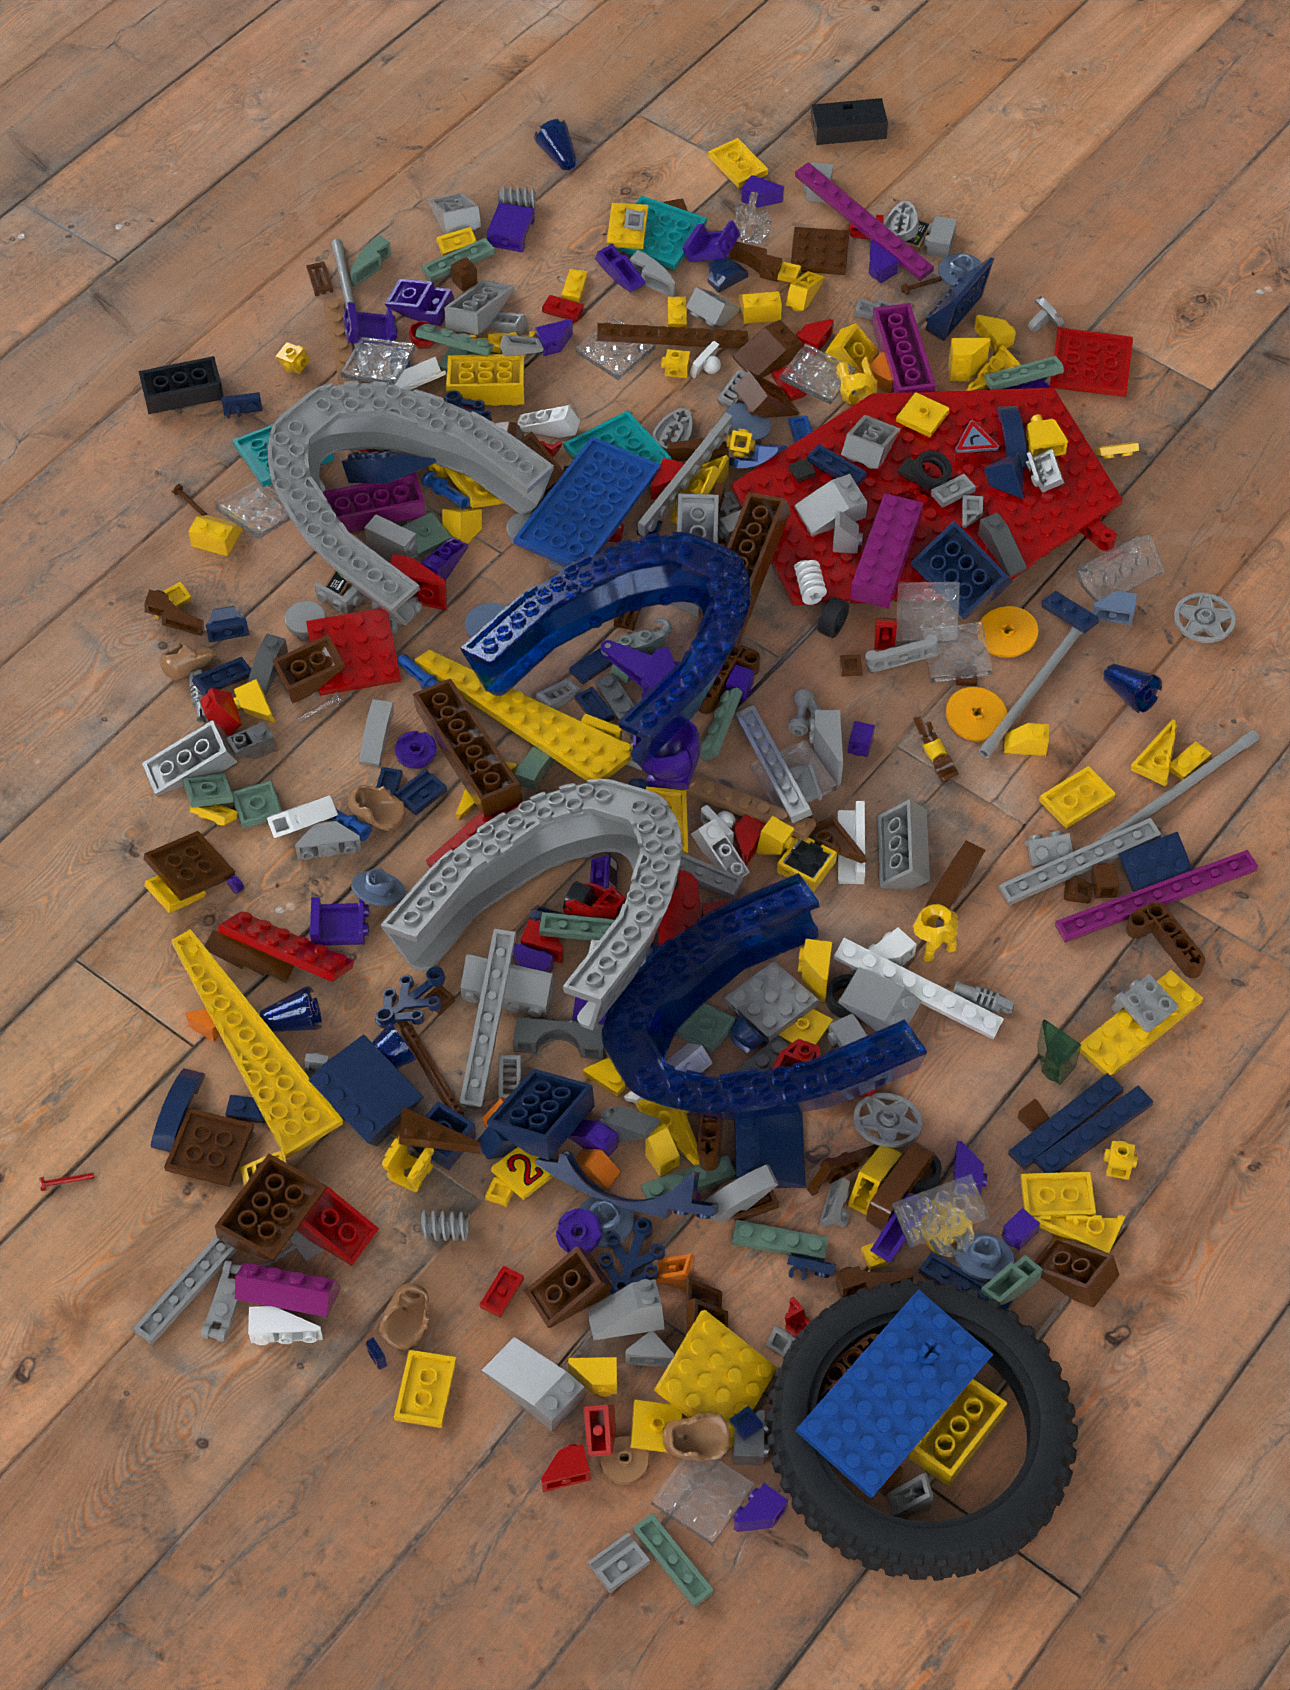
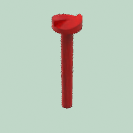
[39,1173,94,1191]

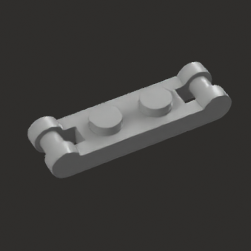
[865,634,940,672]
[201,1260,243,1343]

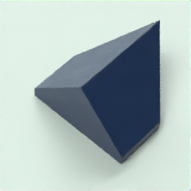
[984,452,1024,499]

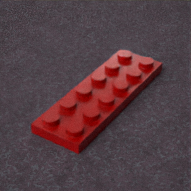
[218,911,354,982]

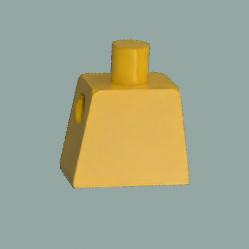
[1026,414,1068,457]

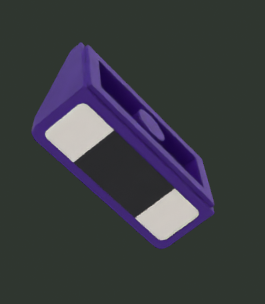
[590,854,618,890]

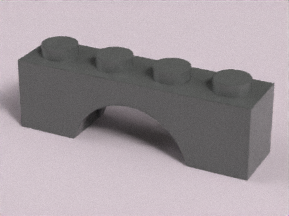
[513,1017,606,1060]

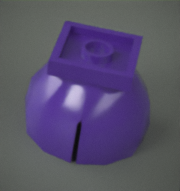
[633,714,700,789]

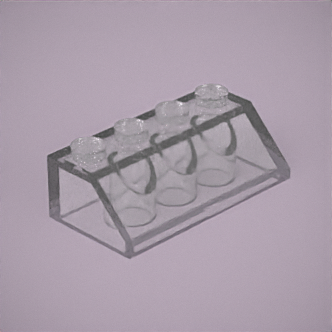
[1074,535,1165,602]

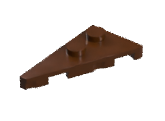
[809,815,866,864]
[399,1107,481,1154]
[807,1144,879,1196]

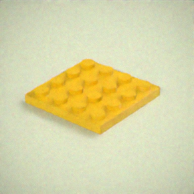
[654,1310,777,1448]

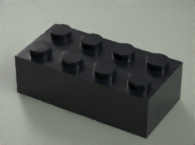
[138,356,224,415]

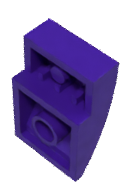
[385,278,455,326]

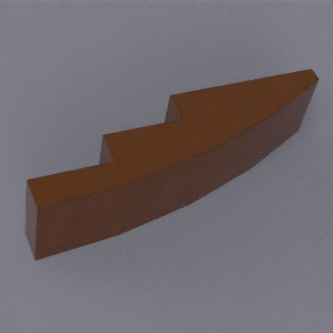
[924,840,986,921]
[204,930,294,983]

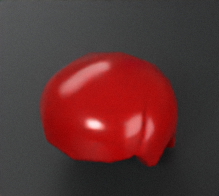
[409,321,435,349]

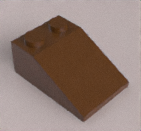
[733,320,802,377]
[734,371,800,418]
[272,635,345,704]
[1034,1235,1120,1308]
[525,1246,613,1328]

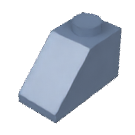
[1092,591,1137,625]

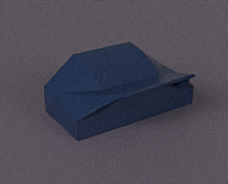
[707,256,748,293]
[206,606,249,643]

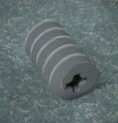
[498,186,536,211]
[421,1210,470,1242]

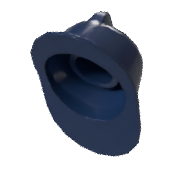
[730,1005,769,1053]

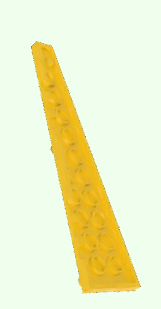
[415,649,635,781]
[172,929,343,1159]

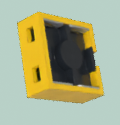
[777,837,837,892]

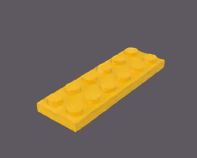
[1077,970,1203,1077]

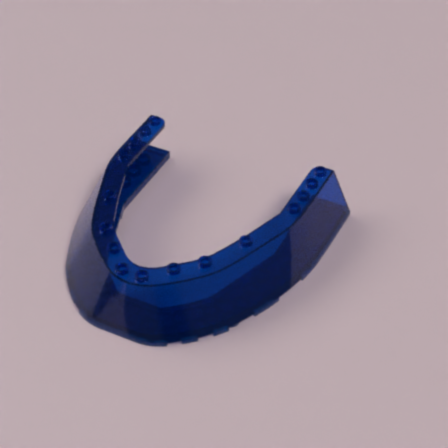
[460,532,751,766]
[601,873,927,1120]

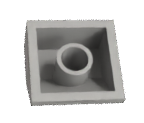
[686,287,741,327]

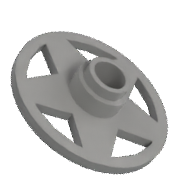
[1174,593,1236,643]
[853,1093,922,1148]

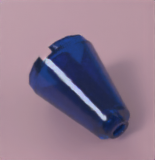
[534,119,577,170]
[1103,664,1162,713]
[260,986,322,1032]
[372,1023,416,1068]

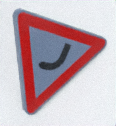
[956,421,999,453]

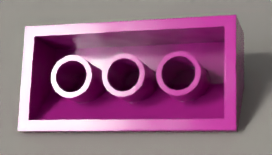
[235,1263,340,1317]

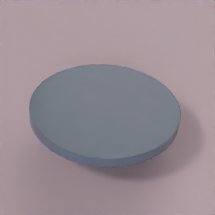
[938,253,982,288]
[725,403,771,441]
[465,603,516,645]
[351,868,405,906]
[578,1196,634,1248]
[955,1233,1014,1282]

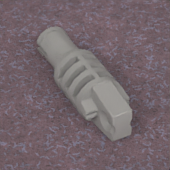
[189,669,209,723]
[953,981,1015,1015]

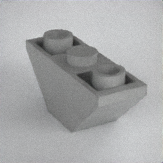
[295,821,362,860]

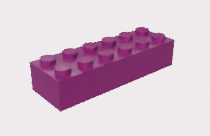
[872,303,936,393]
[322,472,426,533]
[850,493,923,609]

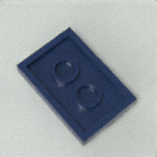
[1118,831,1193,892]

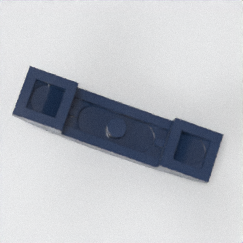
[996,406,1028,468]
[150,1068,205,1152]

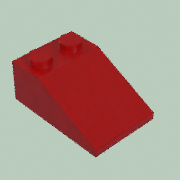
[390,554,447,611]
[297,1184,379,1265]

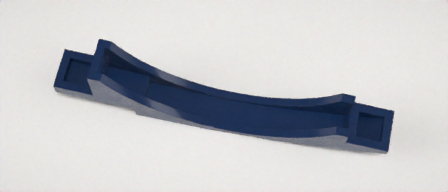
[535,1151,719,1219]

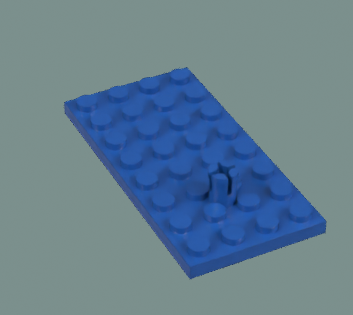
[514,436,661,574]
[795,1289,993,1499]

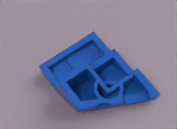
[729,444,787,468]

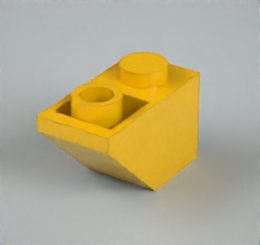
[645,1124,680,1177]

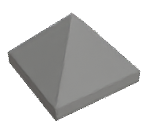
[624,209,645,230]
[766,1325,796,1357]

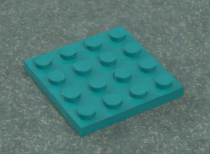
[616,195,707,270]
[563,410,672,464]
[232,425,335,488]

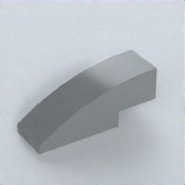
[630,250,675,297]
[359,699,394,767]
[705,1165,778,1223]

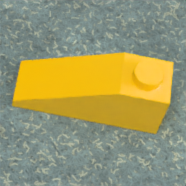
[786,271,825,311]

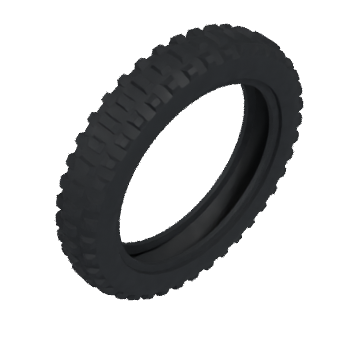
[767,1279,1078,1581]

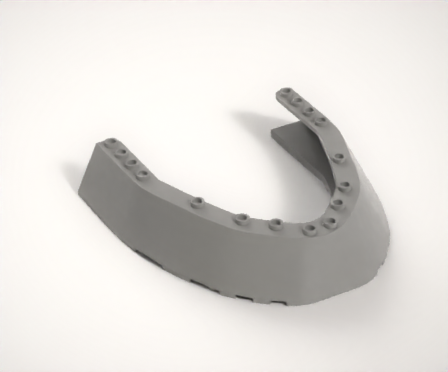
[268,381,554,626]
[381,779,682,1030]

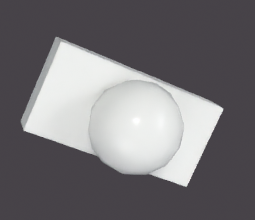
[689,341,721,379]
[701,805,736,845]

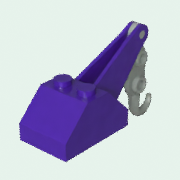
[601,618,689,721]

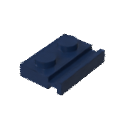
[395,769,447,815]

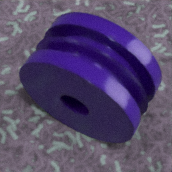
[227,875,244,894]

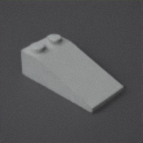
[444,280,515,335]
[142,720,238,796]
[481,1337,585,1432]

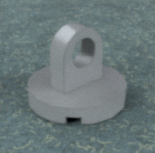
[1028,296,1065,333]

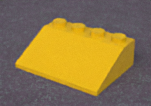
[446,354,525,406]

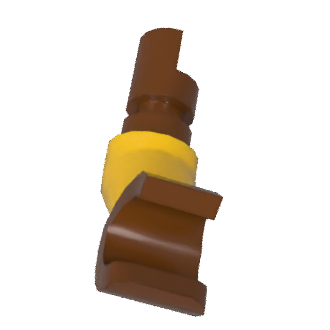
[913,715,959,782]

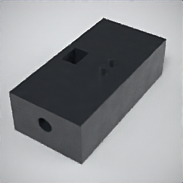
[811,98,888,145]

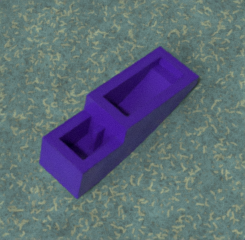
[595,244,646,292]
[870,1193,928,1264]

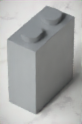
[364,515,419,563]

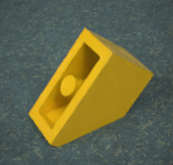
[974,315,1016,353]
[233,679,276,723]
[1004,723,1049,756]
[756,816,795,855]
[568,1357,617,1397]

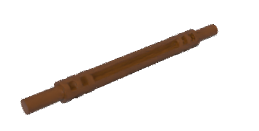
[398,1012,465,1117]

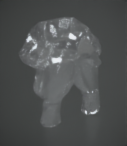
[735,192,772,245]

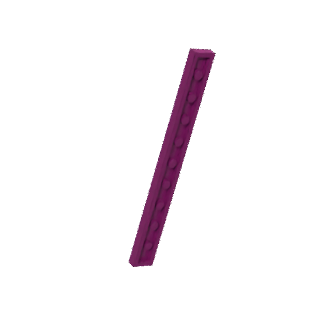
[795,162,934,281]
[1055,850,1258,943]

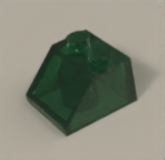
[1037,1019,1081,1085]

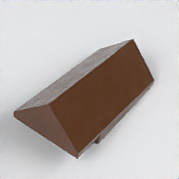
[685,1278,728,1333]

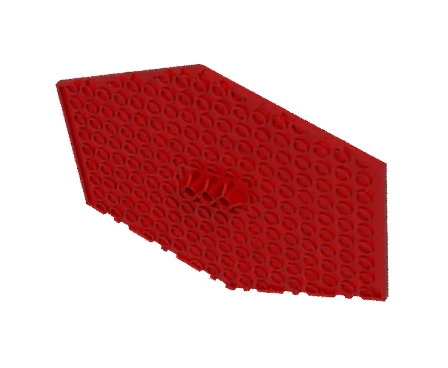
[732,388,1123,606]

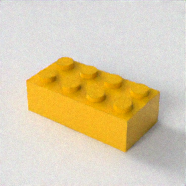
[909,1379,1008,1487]

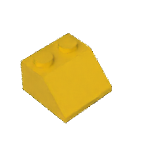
[739,291,782,324]
[825,323,879,374]
[948,338,990,382]
[188,515,244,556]
[798,939,832,1003]

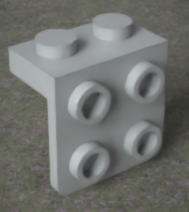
[1111,974,1178,1032]

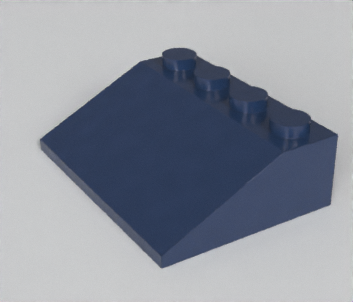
[925,257,994,341]
[341,451,437,483]
[910,521,1013,619]
[309,1034,424,1146]
[487,1068,595,1160]
[734,1094,806,1188]

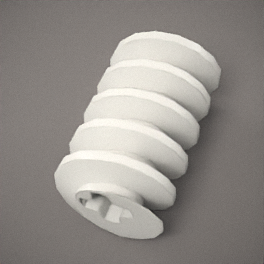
[794,560,827,605]

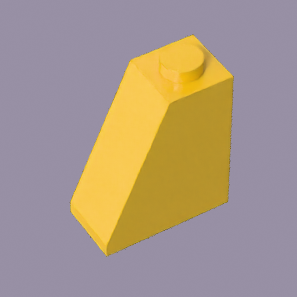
[848,1146,902,1216]

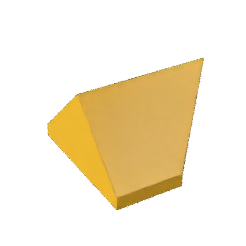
[442,508,482,544]

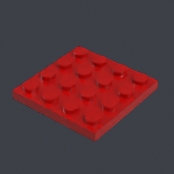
[1050,327,1133,397]
[306,608,401,696]

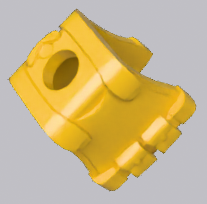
[382,1137,434,1193]

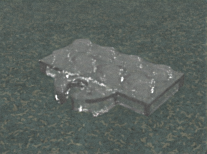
[892,1174,989,1257]

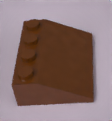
[215,1153,327,1262]

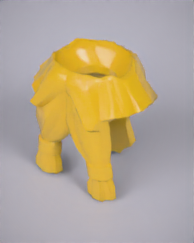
[836,356,878,406]
[912,904,959,962]

